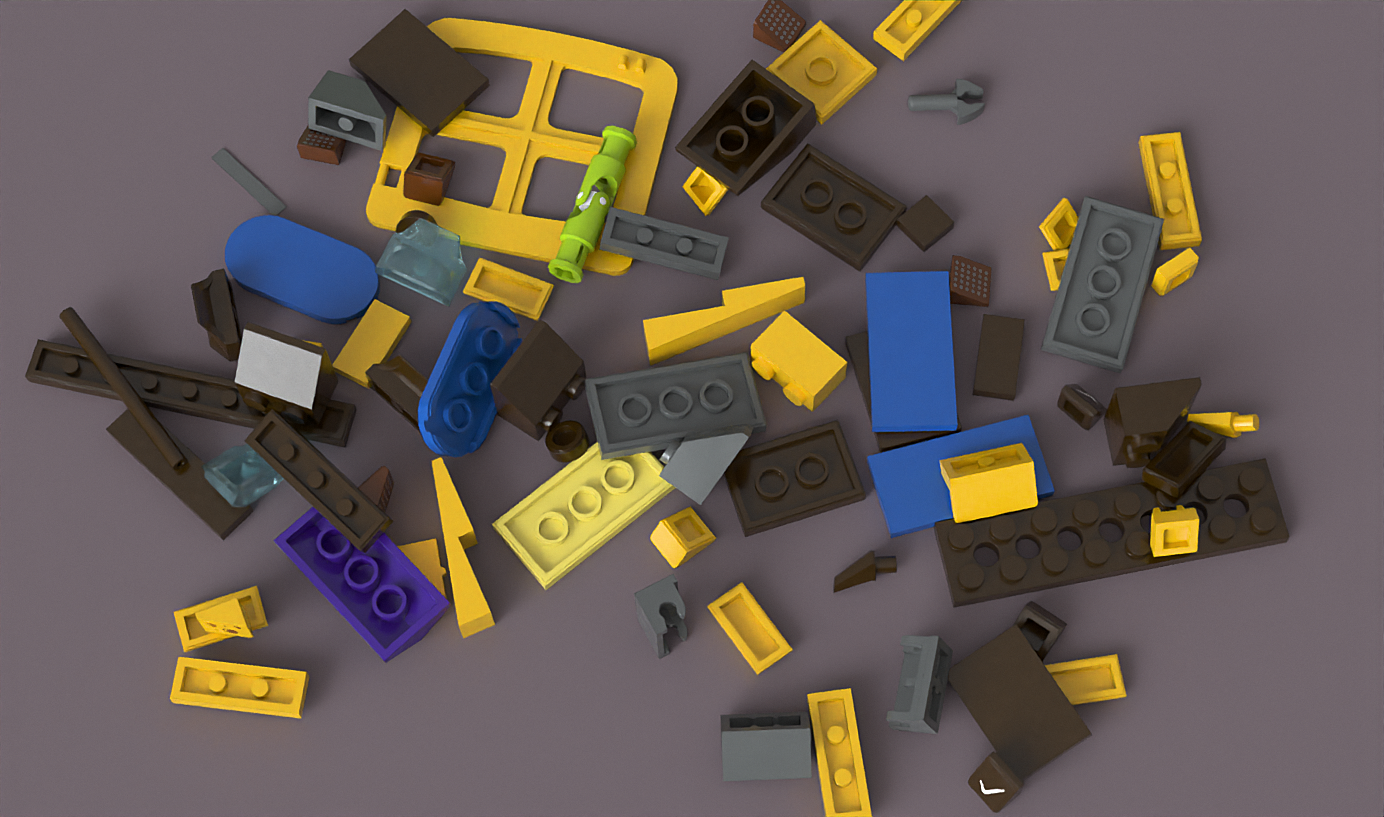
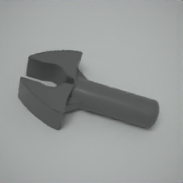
[908,79,985,125]

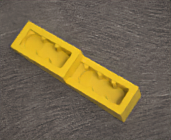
[643,277,805,366]
[432,457,495,638]

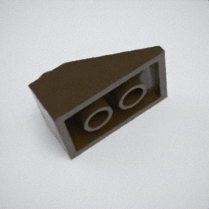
[675,59,817,196]

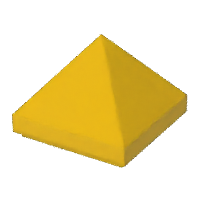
[682,167,729,216]
[1039,198,1078,251]

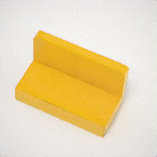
[940,443,1038,523]

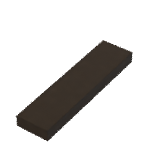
[106,409,253,540]
[244,409,393,553]

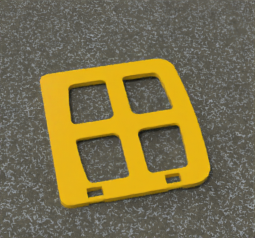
[366,18,678,276]

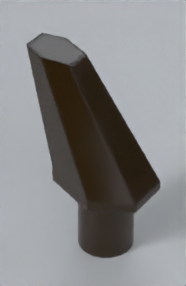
[833,550,897,593]

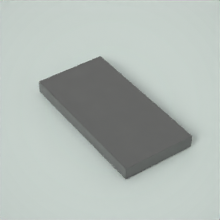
[1040,196,1164,373]
[585,352,767,460]

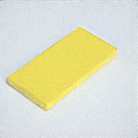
[492,442,676,590]

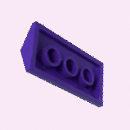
[274,507,451,663]

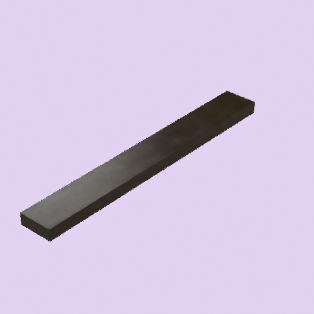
[25,339,357,447]

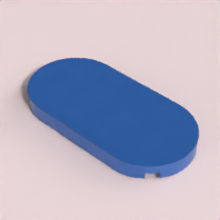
[225,215,380,325]
[418,301,522,457]

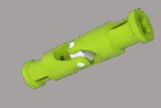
[548,125,637,283]

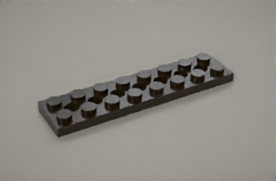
[934,458,1289,608]

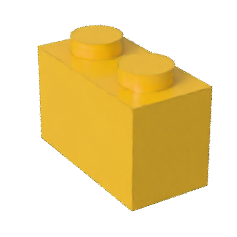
[751,310,847,412]

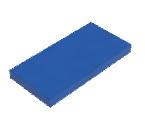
[865,271,958,432]
[867,414,1055,538]

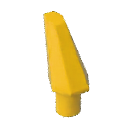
[1187,412,1259,438]

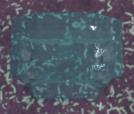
[375,218,467,307]
[201,444,284,507]

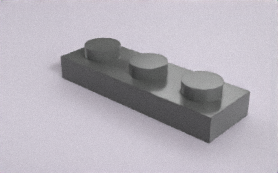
[599,207,729,280]

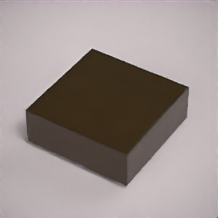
[896,195,955,252]

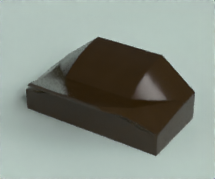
[191,268,242,362]
[365,355,428,432]

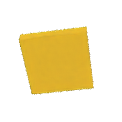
[766,20,877,125]

